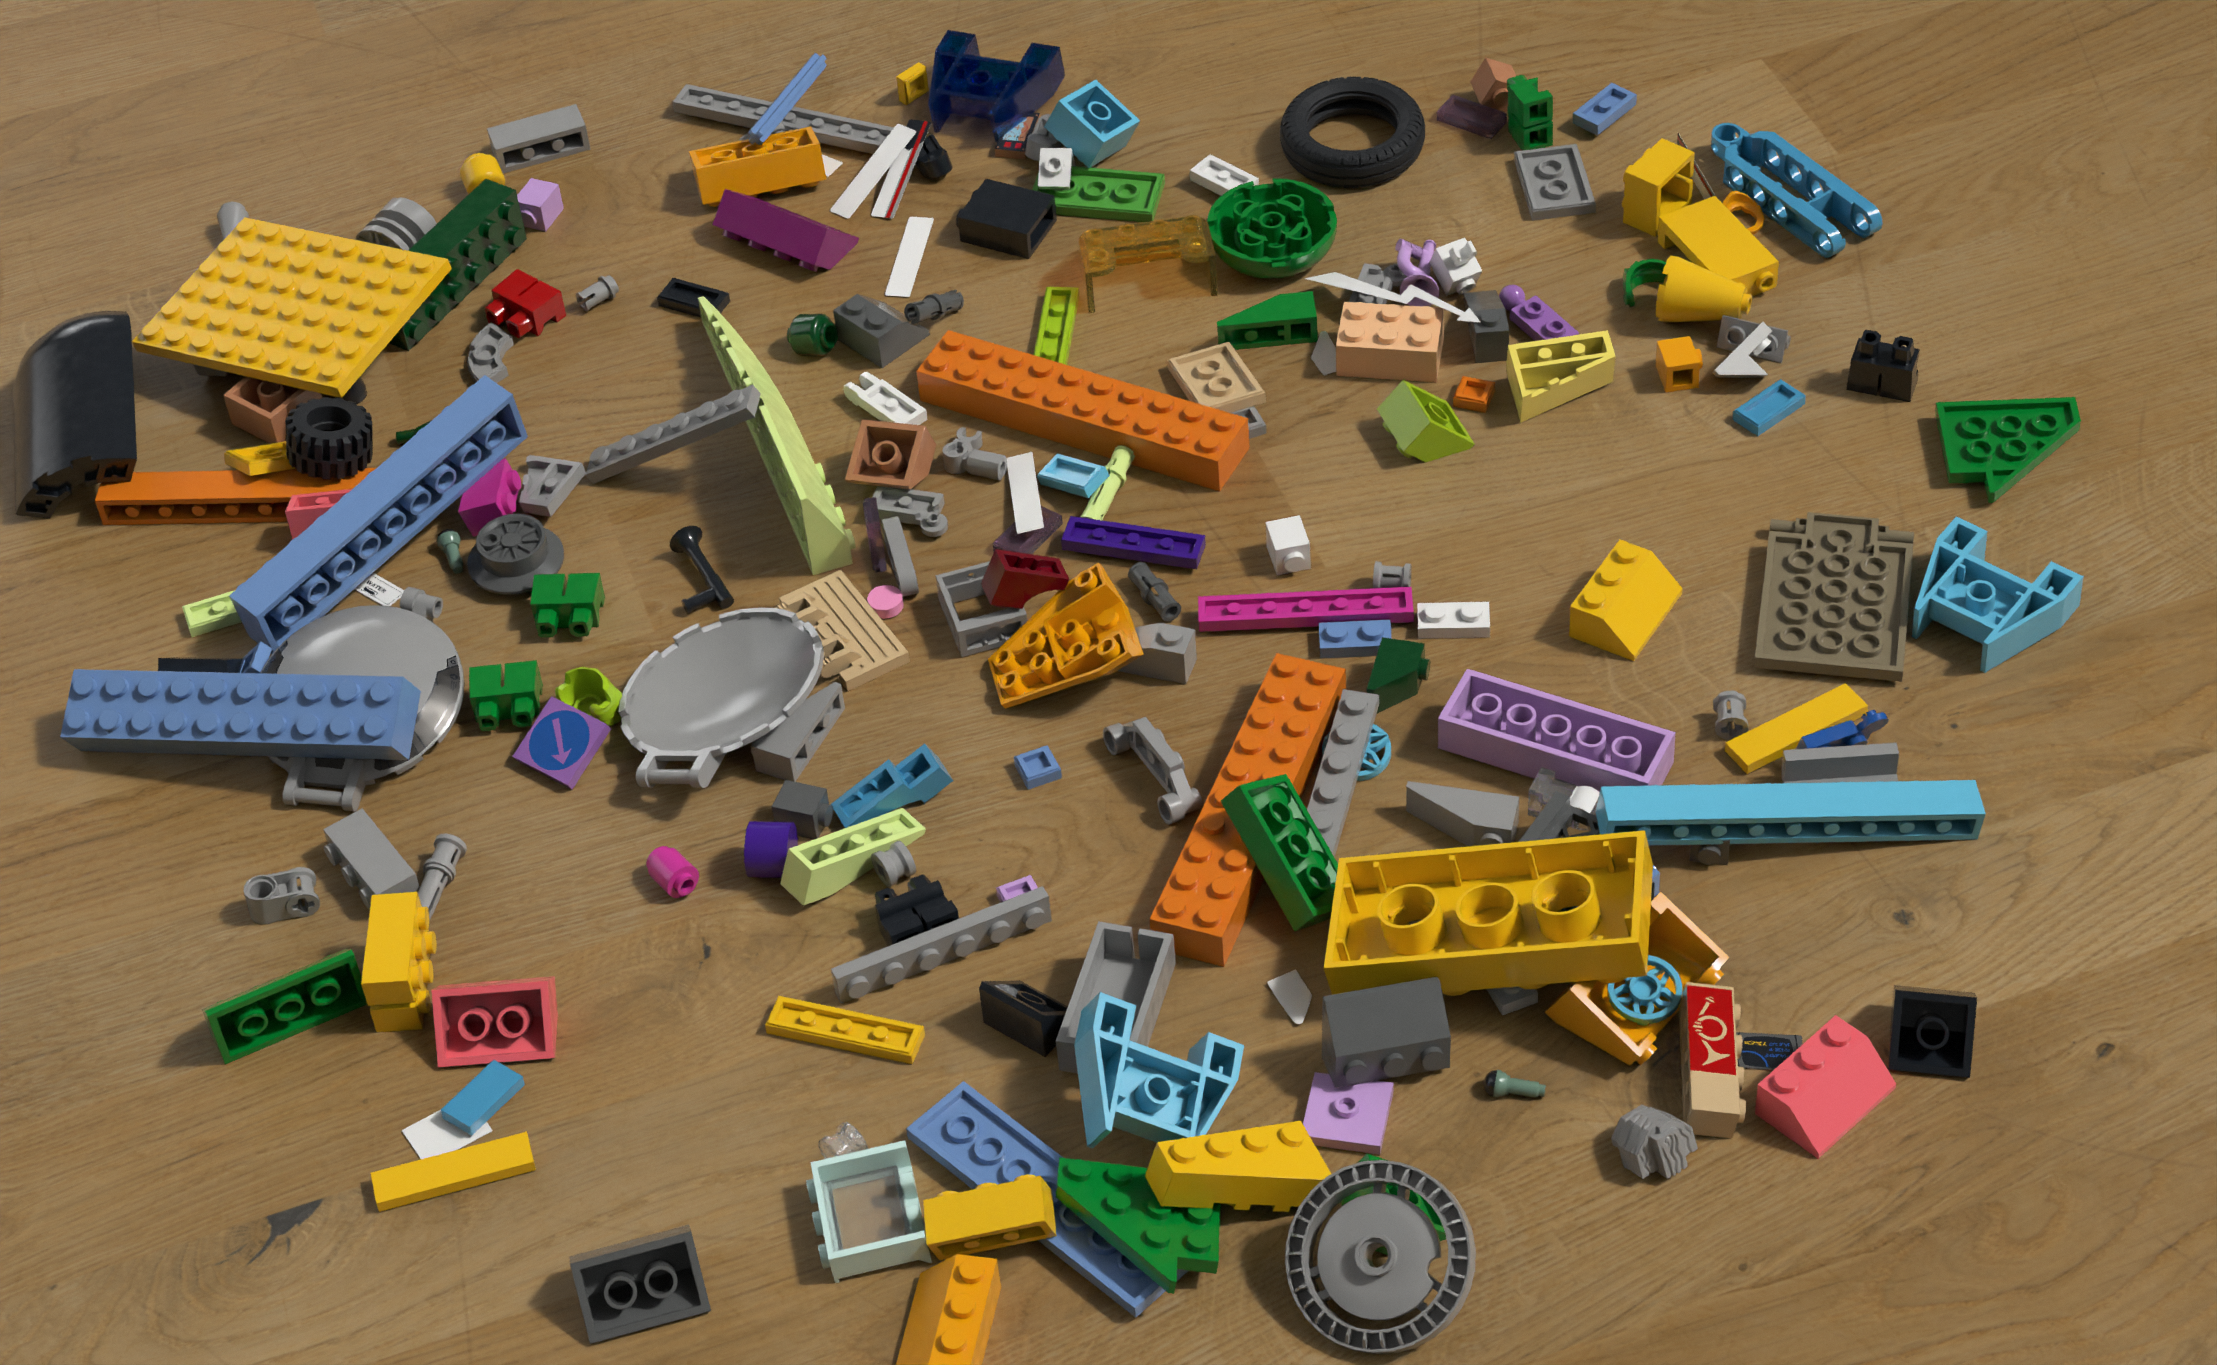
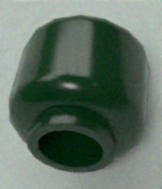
[787,314,838,356]

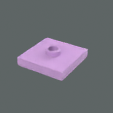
[1303,1072,1394,1155]

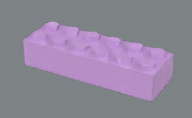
[1438,669,1676,798]

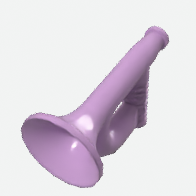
[1395,239,1439,306]

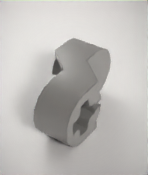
[1025,114,1061,161]

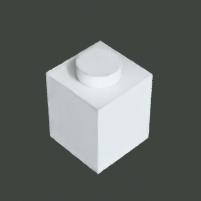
[1266,515,1311,575]

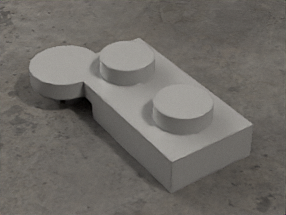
[1349,263,1407,304]
[868,486,948,537]

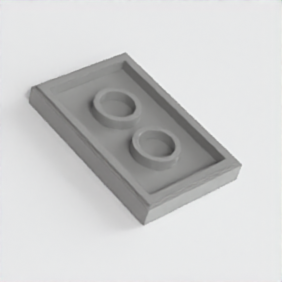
[1514,144,1596,221]

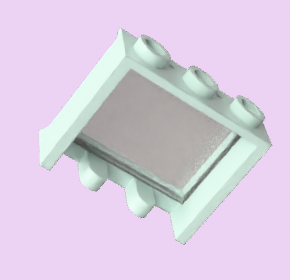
[806,1140,932,1283]

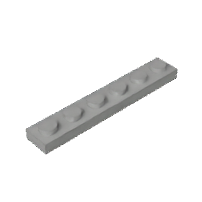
[585,385,761,484]
[1307,689,1379,858]
[831,886,1052,1004]

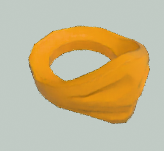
[1723,191,1765,235]

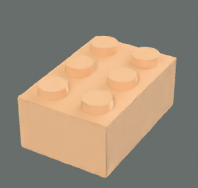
[1336,302,1444,382]

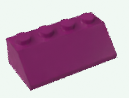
[712,189,859,272]

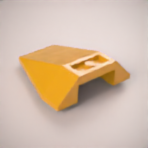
[988,562,1144,709]

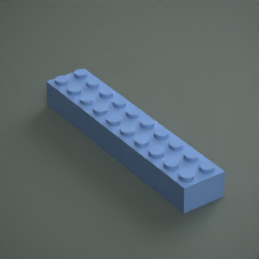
[229,375,528,654]
[60,669,421,760]

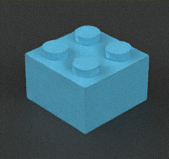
[1044,80,1140,168]

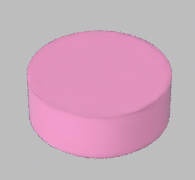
[867,585,904,619]

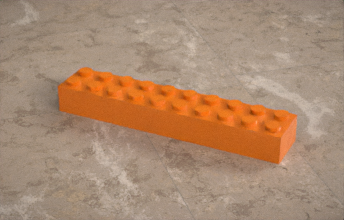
[916,330,1250,491]
[1149,653,1346,967]

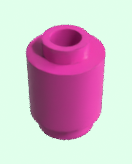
[646,846,699,898]

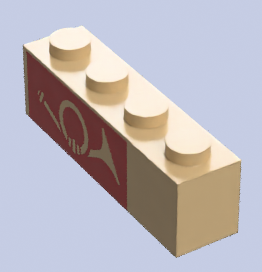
[1679,982,1746,1139]

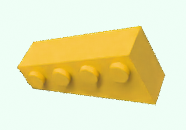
[1145,1121,1331,1212]

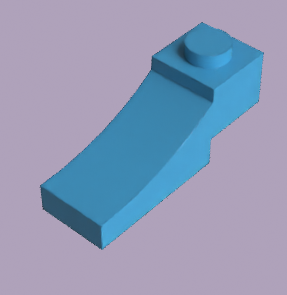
[831,743,953,828]

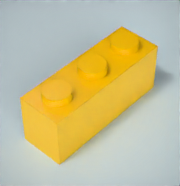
[923,1175,1057,1260]

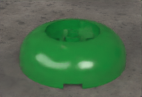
[1207,178,1337,279]

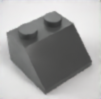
[833,294,930,368]

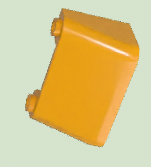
[1545,892,1729,1066]

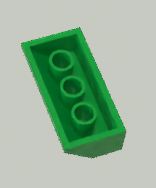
[202,949,367,1065]

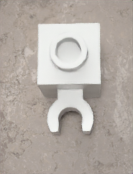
[1429,238,1482,296]

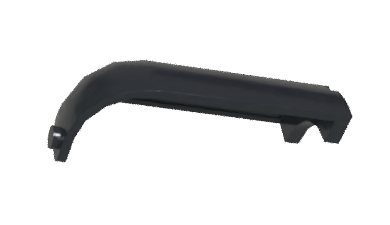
[13,311,137,519]

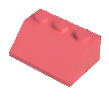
[431,976,558,1067]
[1755,1015,1896,1159]

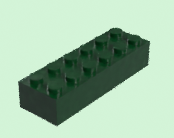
[389,179,527,351]

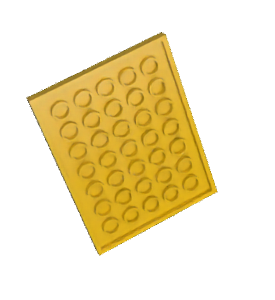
[132,217,452,398]

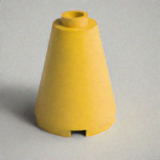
[1656,255,1752,322]

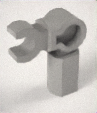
[942,427,1007,481]

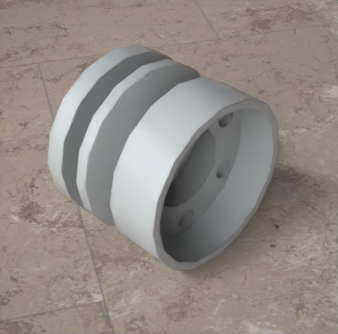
[356,197,437,251]

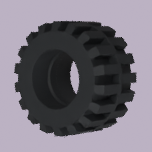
[286,397,373,480]

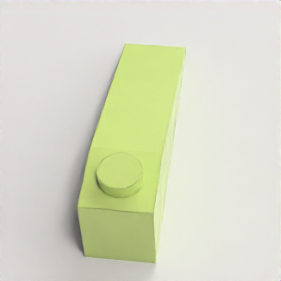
[780,808,926,906]

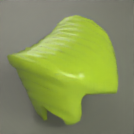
[555,667,622,726]

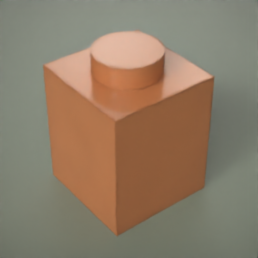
[1470,57,1516,112]

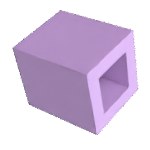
[517,178,564,232]

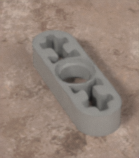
[881,516,919,597]

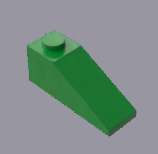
[1217,291,1318,350]

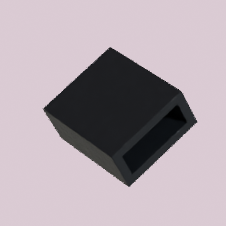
[956,179,1057,259]

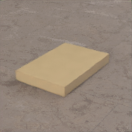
[1167,342,1266,413]

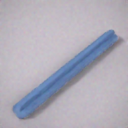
[748,53,827,145]

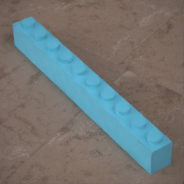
[1596,780,1986,846]

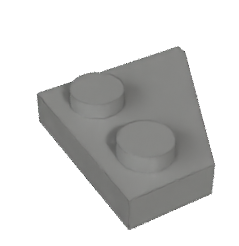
[519,455,586,517]

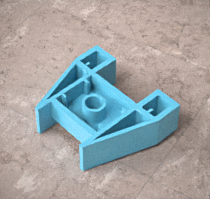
[1912,516,2084,673]
[1074,992,1244,1149]

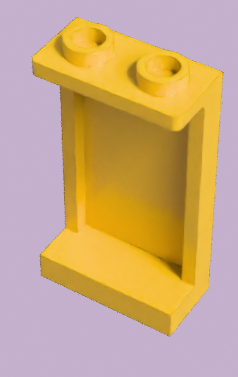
[1658,196,1779,296]

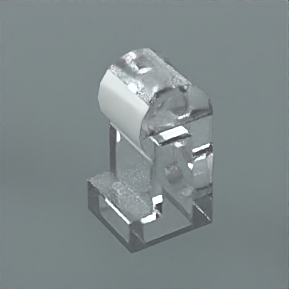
[1528,767,1600,830]

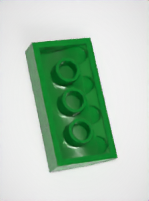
[1221,774,1338,931]

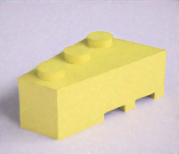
[1506,330,1616,423]

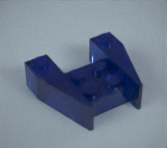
[928,30,1065,142]

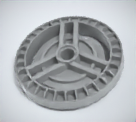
[1285,1160,1476,1354]

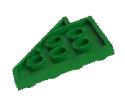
[1935,397,2081,503]
[1056,1157,1220,1294]

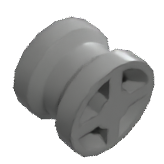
[871,840,916,887]

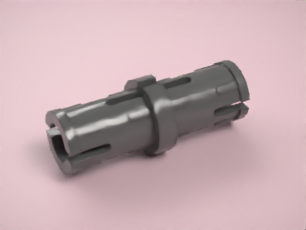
[904,290,964,324]
[1128,562,1181,621]

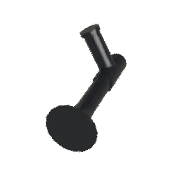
[670,526,734,614]

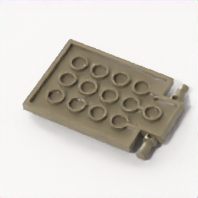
[1754,512,1914,682]

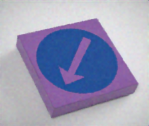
[512,696,611,789]

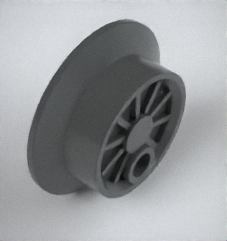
[467,514,564,595]

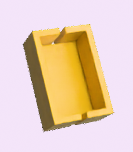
[361,892,437,1032]

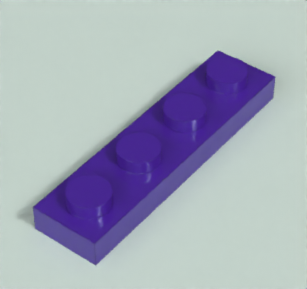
[1061,516,1206,569]

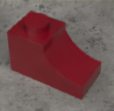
[981,549,1069,609]

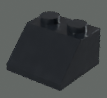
[1888,985,1977,1078]

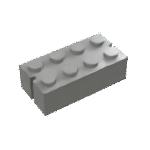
[1056,921,1176,1074]

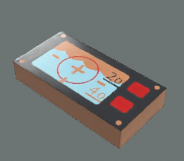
[995,110,1040,160]

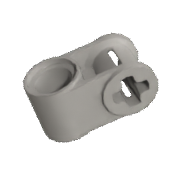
[243,867,320,925]

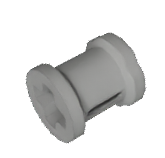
[1373,561,1412,588]
[1713,691,1749,740]

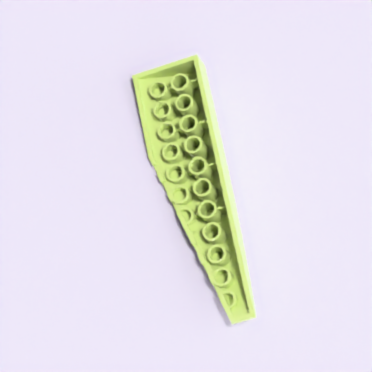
[698,296,856,575]

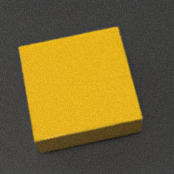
[896,62,929,105]

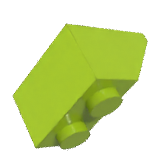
[1377,380,1475,462]

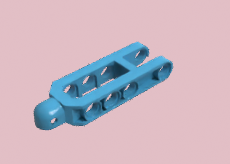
[1711,123,1883,258]

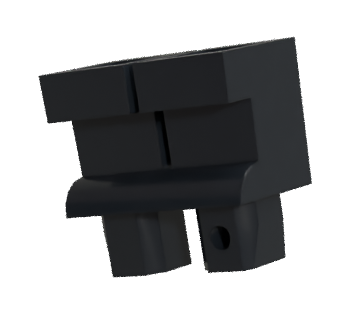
[1846,330,1920,402]
[875,874,959,946]

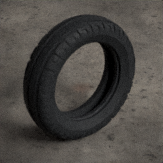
[1280,77,1425,188]

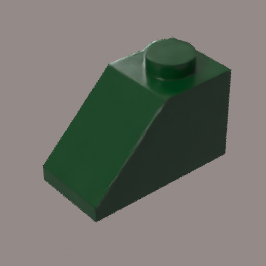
[1366,637,1431,713]

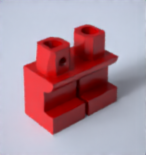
[484,269,566,338]

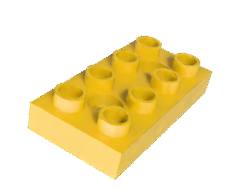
[1324,830,1653,996]

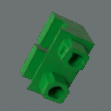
[1507,75,1553,151]
[530,573,605,638]
[469,660,543,731]

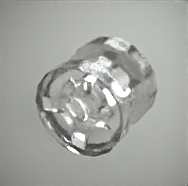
[818,1122,868,1159]

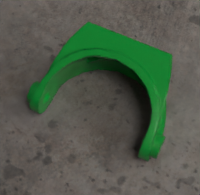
[1623,259,1667,307]

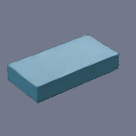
[1037,453,1110,498]

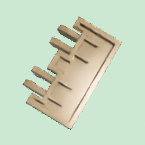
[775,569,910,691]

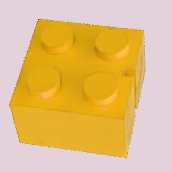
[1622,138,1695,237]

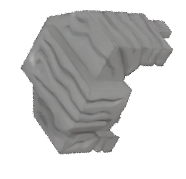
[1611,1105,1698,1179]

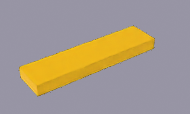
[1725,683,1868,774]
[765,996,925,1064]
[370,1131,536,1212]

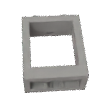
[935,561,1028,657]

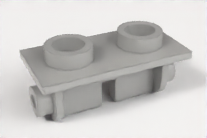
[1717,315,1791,363]

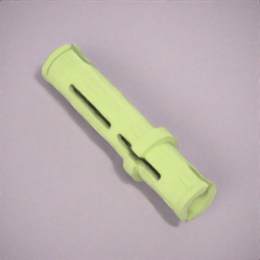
[1080,445,1135,520]

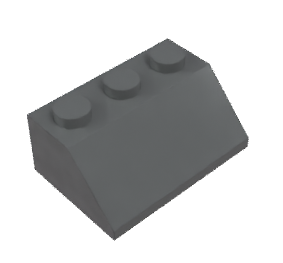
[1322,977,1451,1088]
[569,1225,711,1344]

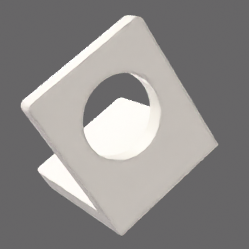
[1038,148,1075,190]

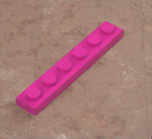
[1198,587,1414,632]

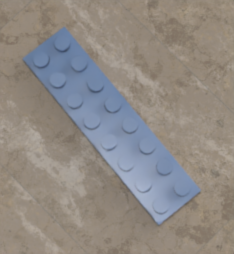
[906,1081,1189,1318]

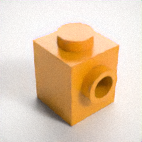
[1656,336,1703,393]

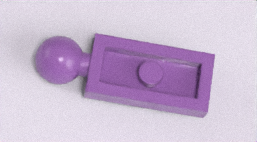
[1499,285,1579,341]

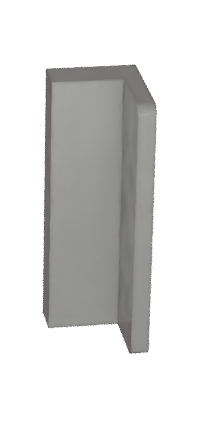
[1781,743,1899,783]

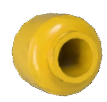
[460,153,506,194]

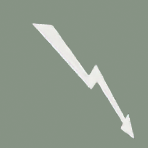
[1304,272,1481,323]

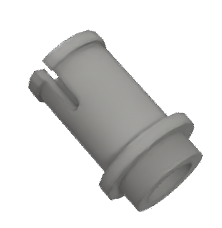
[576,275,619,312]

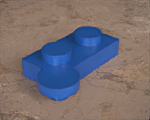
[1796,710,1889,749]

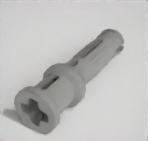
[418,833,467,921]

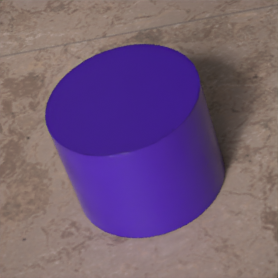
[744,821,798,878]

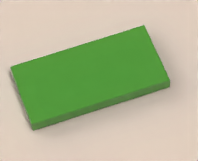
[1032,166,1165,223]

